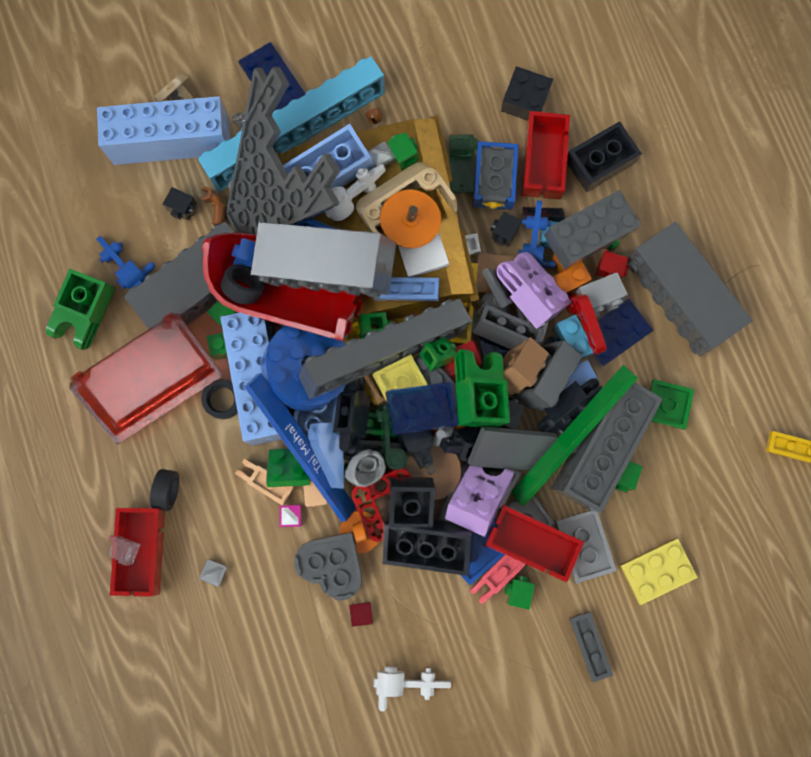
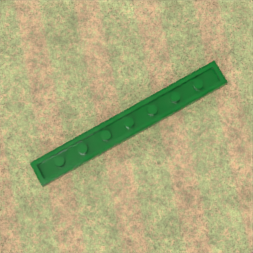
[511,364,638,506]

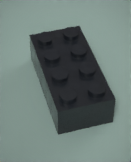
[382,519,474,576]

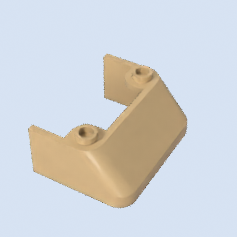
[356,162,458,233]

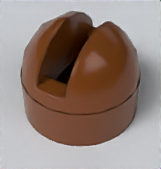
[365,107,382,125]

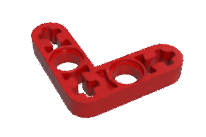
[566,293,607,355]
[351,466,411,542]

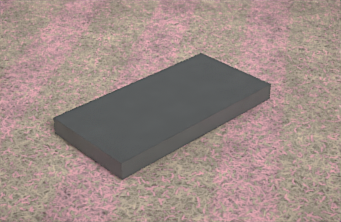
[468,426,559,470]

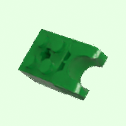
[46,268,115,350]
[455,349,510,427]

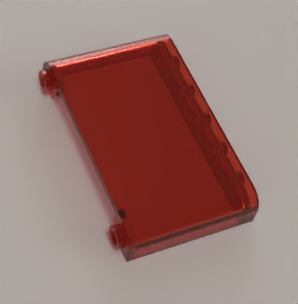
[69,312,223,445]

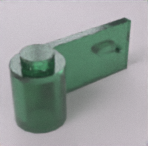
[449,134,478,193]
[377,404,408,470]

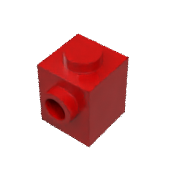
[595,251,629,279]

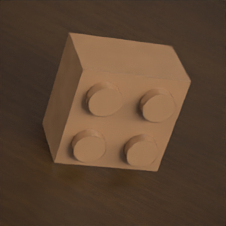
[503,337,549,397]

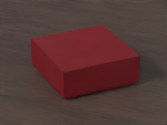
[349,602,373,627]

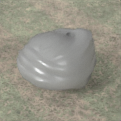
[345,449,386,487]

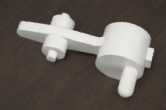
[324,164,386,221]
[373,666,451,711]

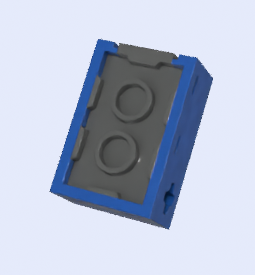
[473,141,518,210]

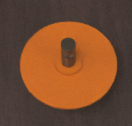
[380,190,441,248]

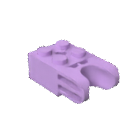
[497,252,572,329]
[445,466,514,537]

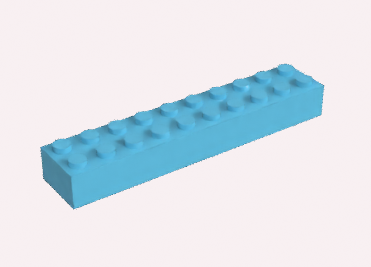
[198,56,385,193]

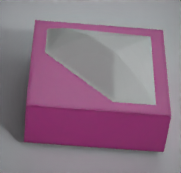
[279,505,301,527]

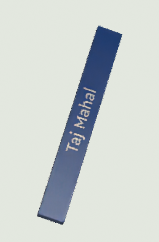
[244,373,356,522]

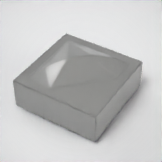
[199,559,228,587]

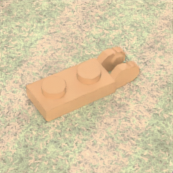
[235,458,294,505]

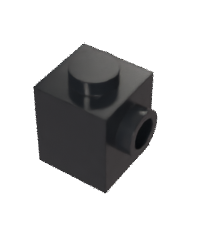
[163,187,197,221]
[490,212,522,247]

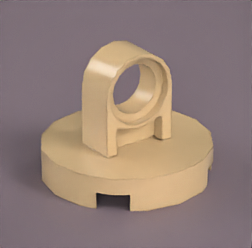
[154,71,193,102]

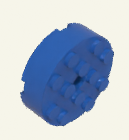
[261,326,347,411]

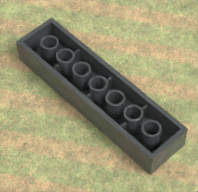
[298,299,472,400]

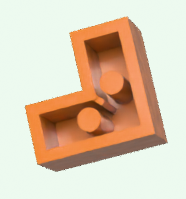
[551,253,592,295]

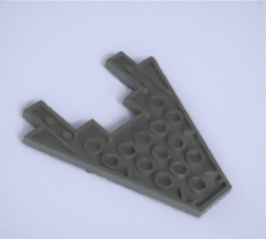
[226,67,341,235]

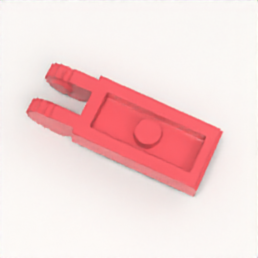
[470,555,526,604]

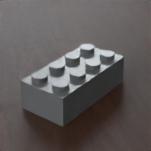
[544,190,641,270]

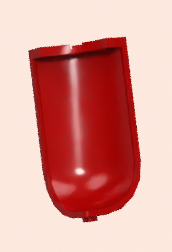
[202,233,363,341]

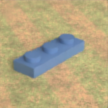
[373,277,439,301]

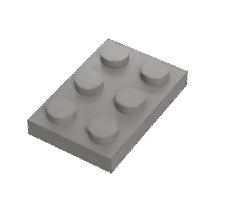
[555,511,617,584]

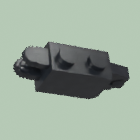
[333,378,371,455]
[537,378,603,433]
[390,415,434,469]
[440,427,482,461]

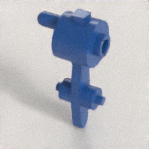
[518,200,557,269]
[96,235,156,290]

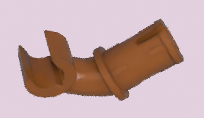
[200,186,227,226]

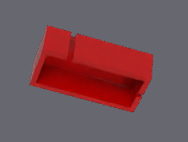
[521,111,570,200]
[484,505,584,583]
[109,508,165,597]

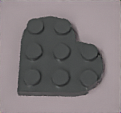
[294,532,362,600]

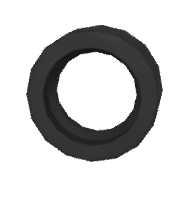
[221,264,265,304]
[201,379,238,420]
[150,469,179,511]

